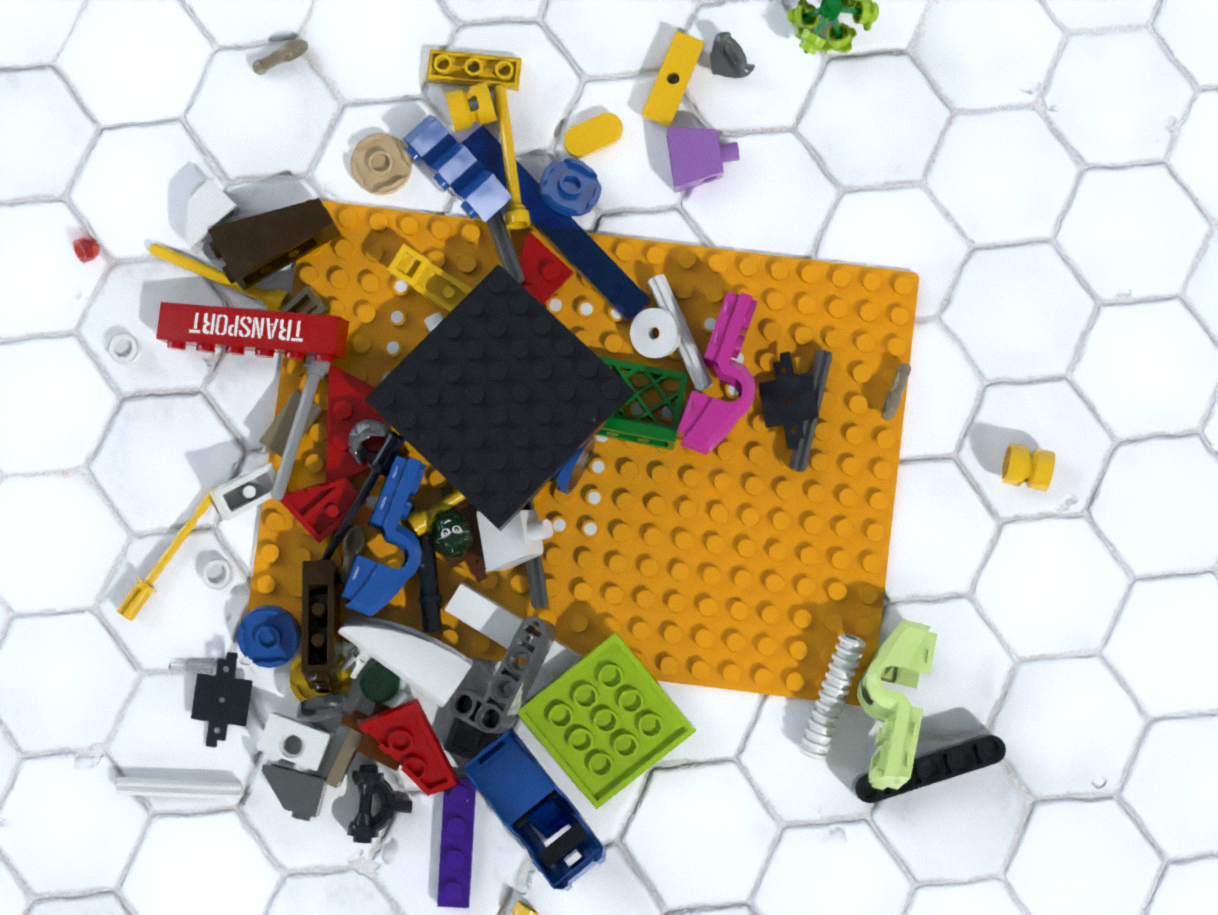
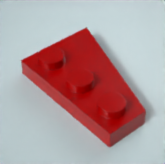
[358,698,458,796]

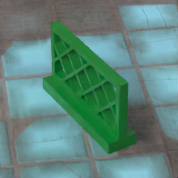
[595,356,688,450]

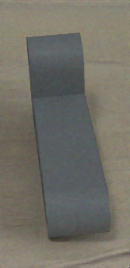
[448,616,556,734]

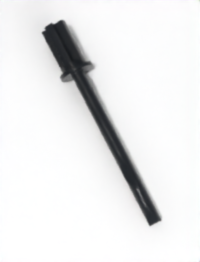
[319,431,405,560]

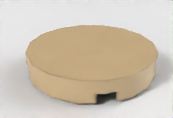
[350,133,413,196]

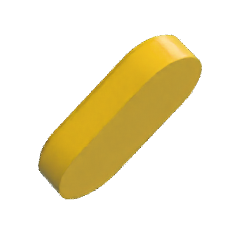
[564,113,623,158]

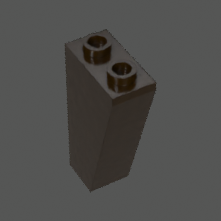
[208,198,341,290]
[301,560,342,693]

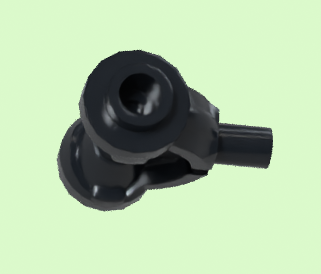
[347,764,412,843]

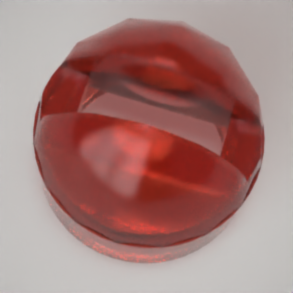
[73,236,100,263]

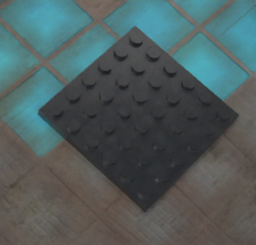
[364,264,635,531]

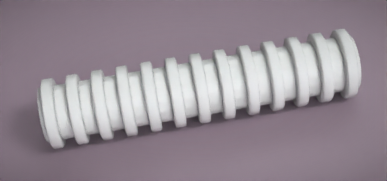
[798,633,866,760]

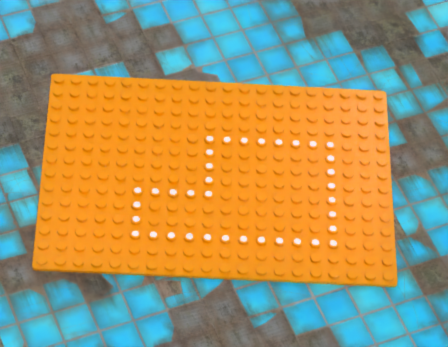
[247,199,919,706]

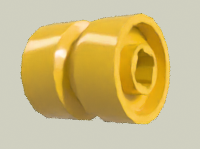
[445,82,497,132]
[1001,443,1055,492]

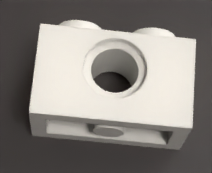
[257,712,334,774]

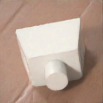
[476,510,553,572]

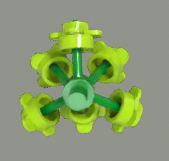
[787,0,879,55]

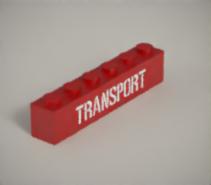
[156,302,349,363]

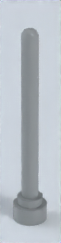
[271,356,331,501]

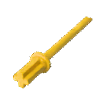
[116,486,218,622]

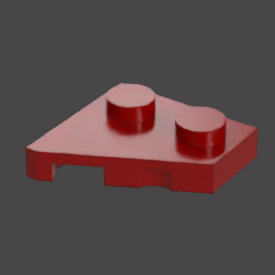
[519,232,574,306]
[279,477,367,543]

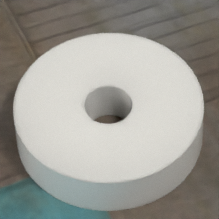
[630,308,682,358]

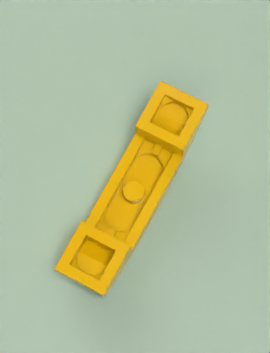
[387,244,473,313]

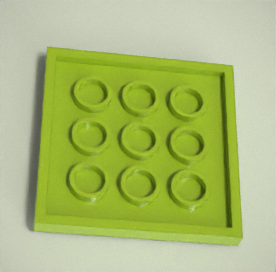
[518,631,696,810]

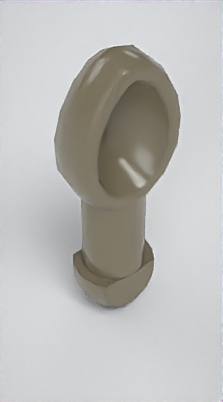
[252,39,308,75]
[881,363,911,421]
[338,524,366,586]

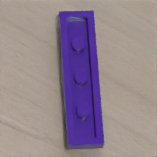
[437,778,476,908]

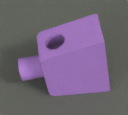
[666,128,740,193]

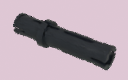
[416,535,443,633]

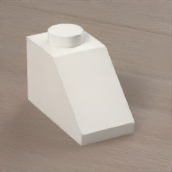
[186,178,241,254]
[209,463,277,521]

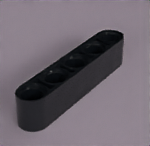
[852,734,1006,803]

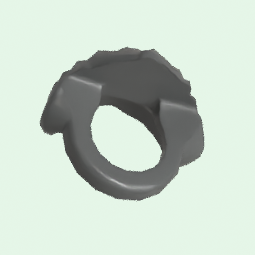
[710,31,755,79]
[348,419,391,465]
[297,693,350,733]

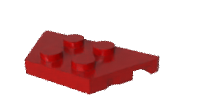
[326,366,392,482]

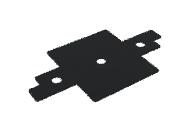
[759,351,819,449]
[191,652,253,748]

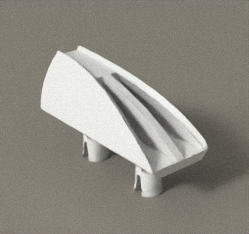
[338,616,474,708]

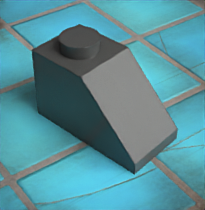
[261,763,328,821]

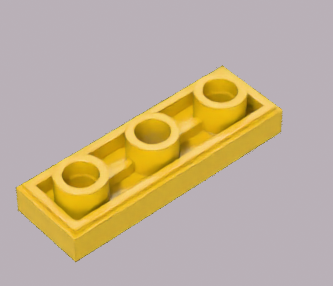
[641,31,705,128]
[426,49,522,91]

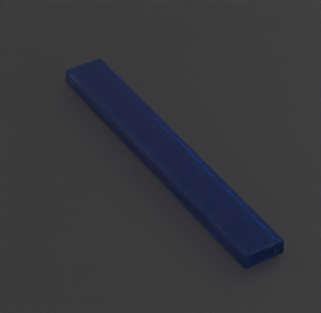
[461,125,651,323]

